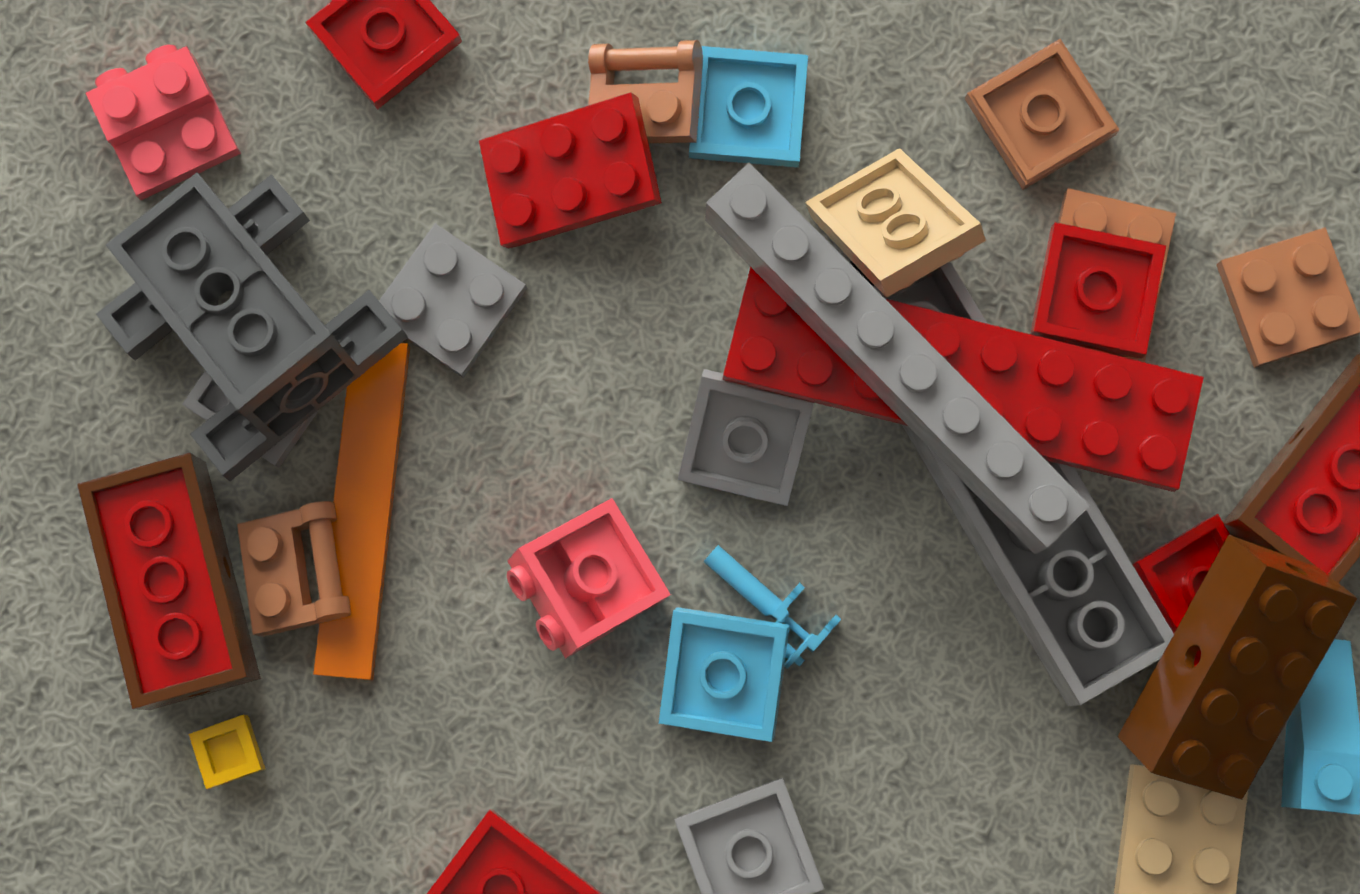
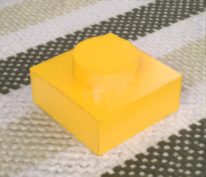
[189,714,266,789]

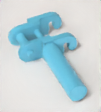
[704,545,841,669]

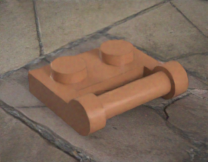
[588,40,703,144]
[237,501,351,637]

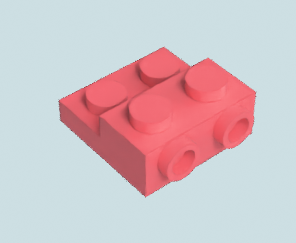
[85,45,241,200]
[507,498,671,659]

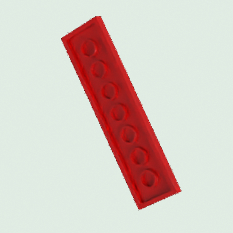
[722,266,1204,492]

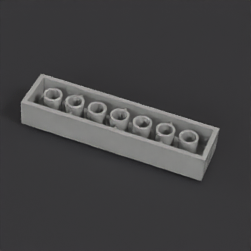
[873,262,1174,706]

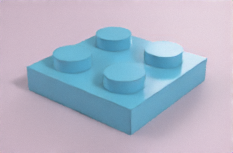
[689,46,808,168]
[659,607,790,742]

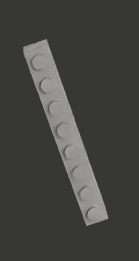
[705,163,1091,554]

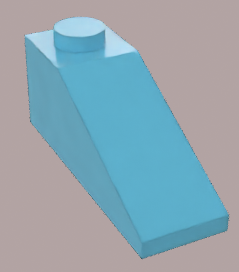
[1281,639,1360,815]

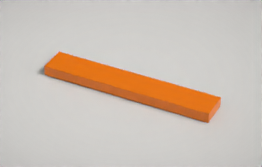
[313,343,410,680]

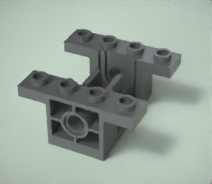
[96,172,408,481]

